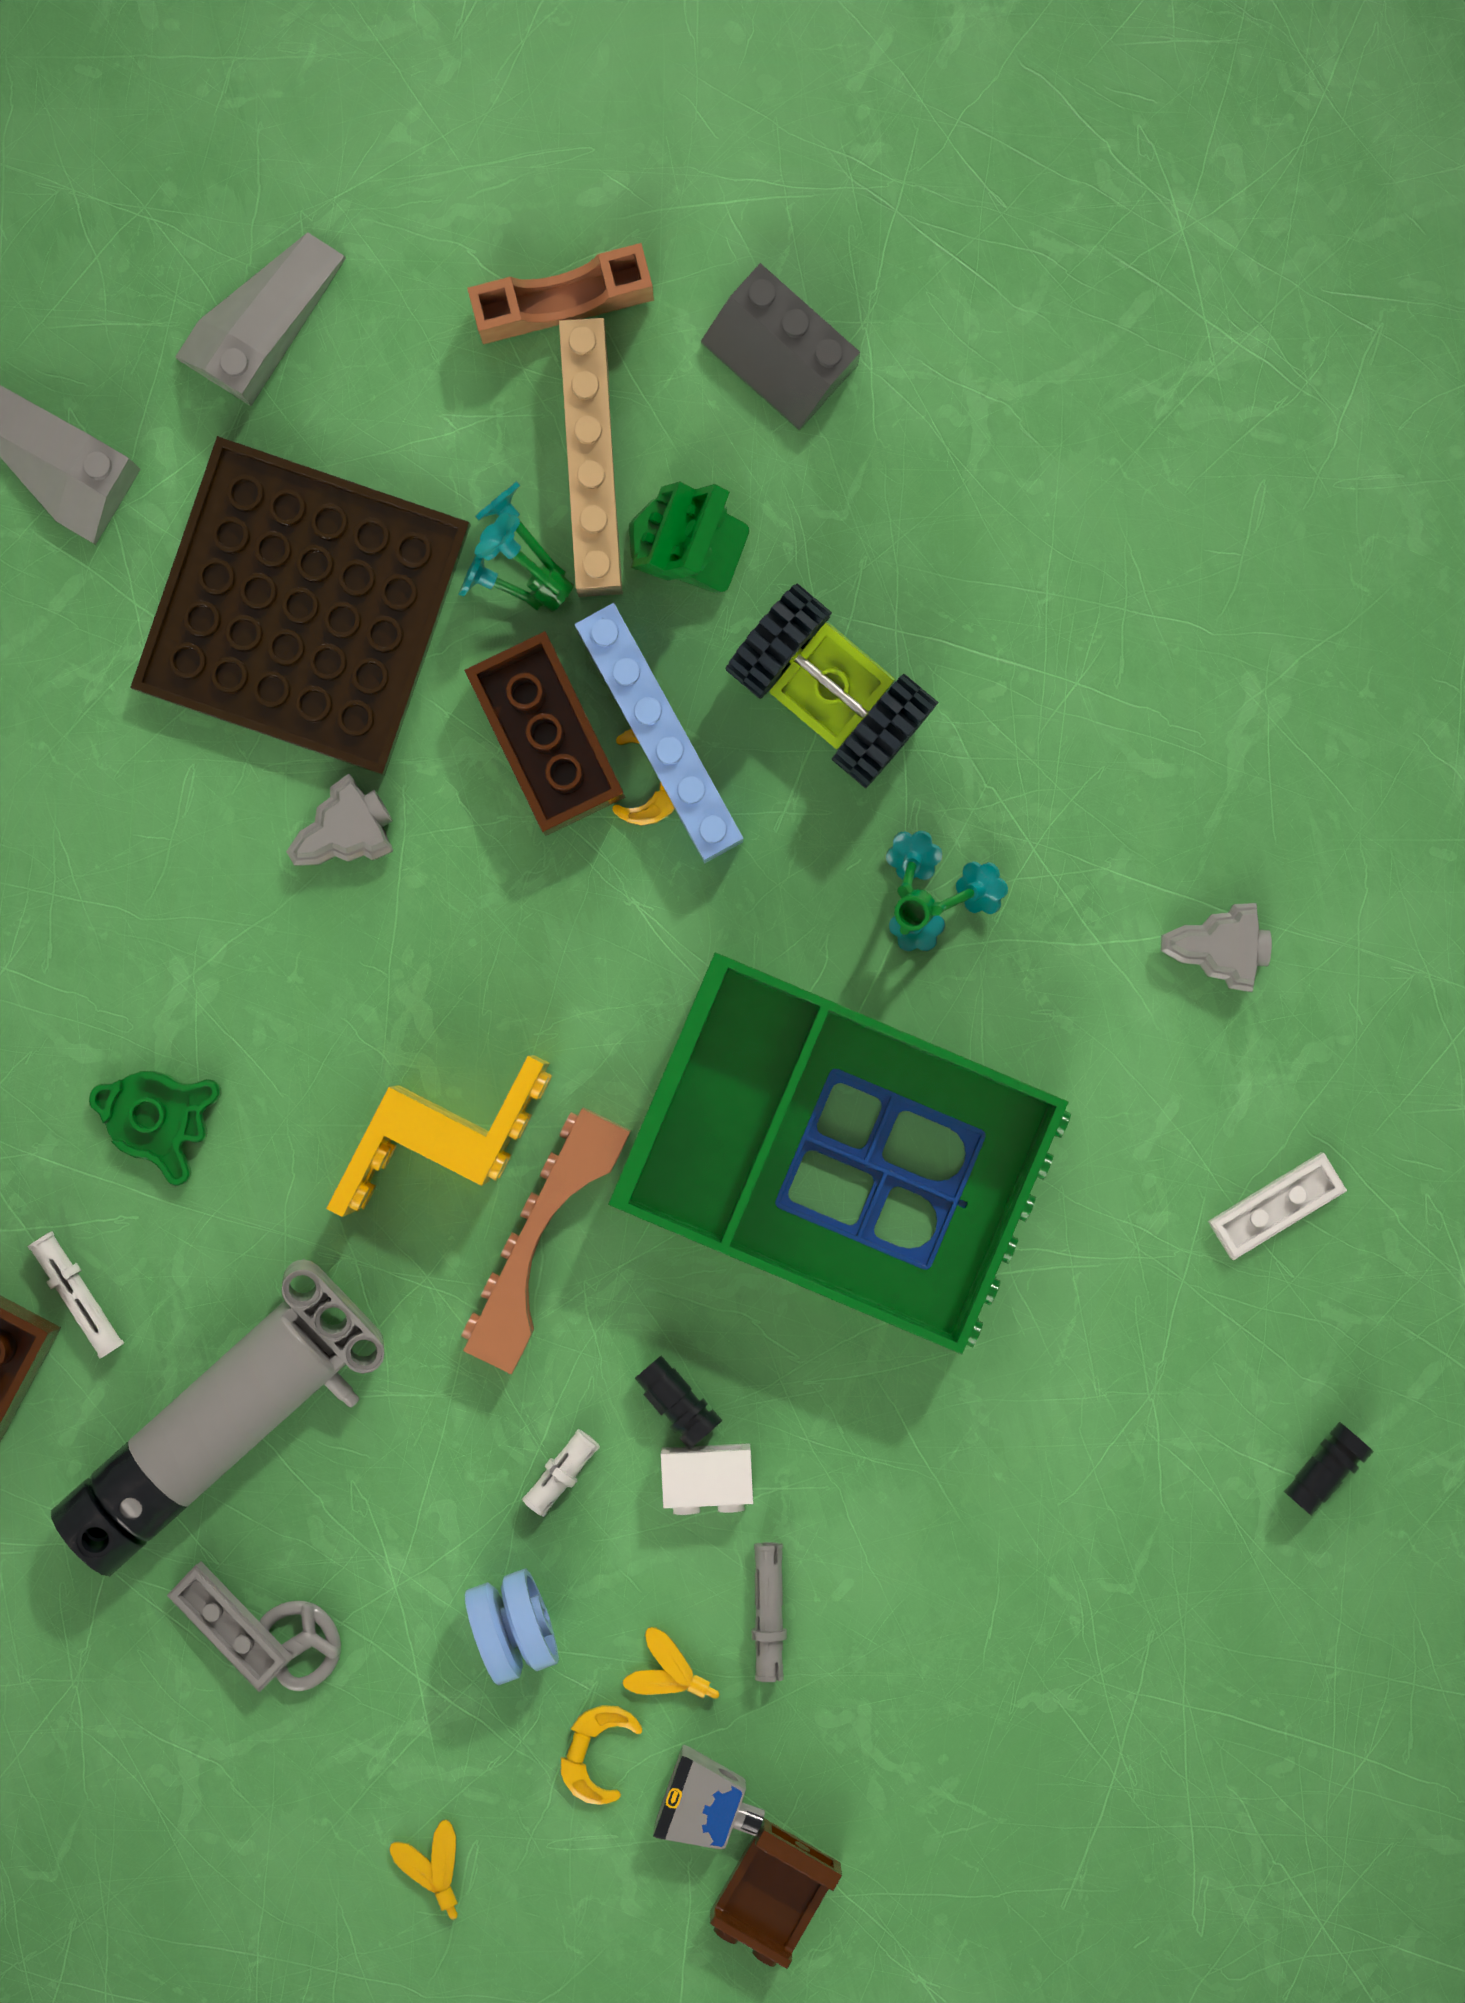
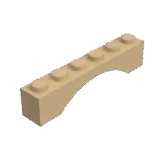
[559,318,623,597]

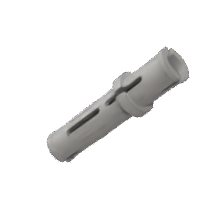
[752,1542,787,1682]

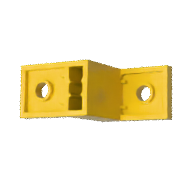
[326,1055,552,1217]

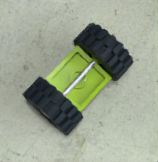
[725,583,939,789]

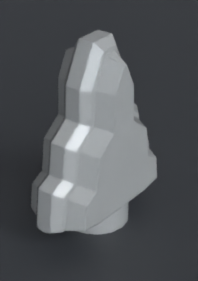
[286,774,393,866]
[1161,903,1272,992]

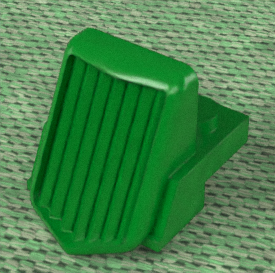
[629,481,749,593]

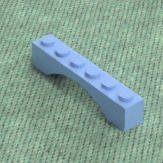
[575,603,744,863]

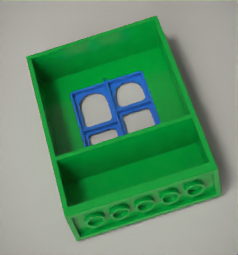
[608,952,1071,1355]

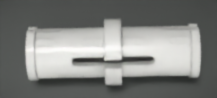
[522,1429,600,1517]

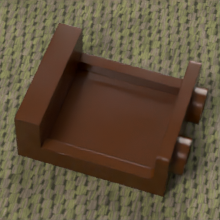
[710,1818,842,1969]

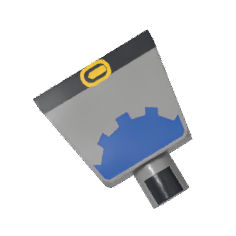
[653,1745,765,1849]

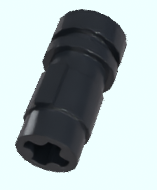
[635,1355,722,1449]
[1284,1422,1374,1516]

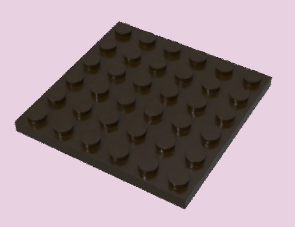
[130,436,471,776]

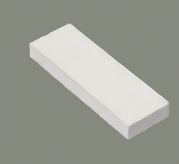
[1208,1152,1347,1260]

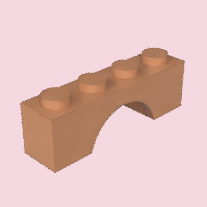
[467,243,654,345]

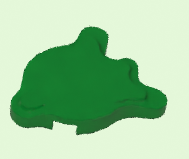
[89,1071,221,1186]

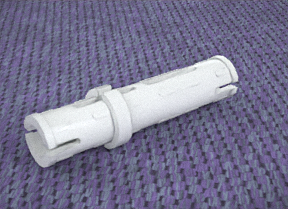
[27,1231,124,1359]

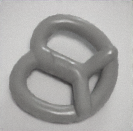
[259,1601,341,1691]

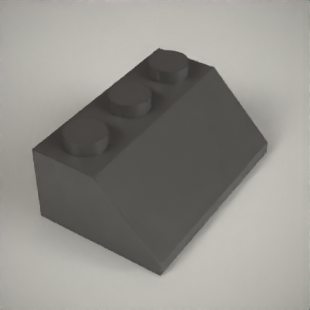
[701,263,860,430]

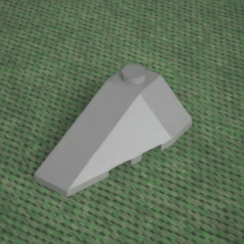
[176,232,346,406]
[0,385,141,545]

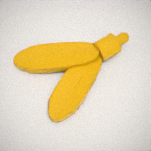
[623,1627,719,1699]
[390,1819,458,1920]

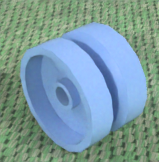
[465,1568,559,1686]

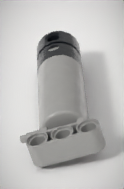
[51,1259,384,1577]

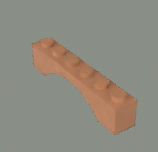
[461,1108,631,1375]

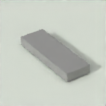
[167,1561,294,1692]

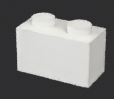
[661,1444,753,1515]

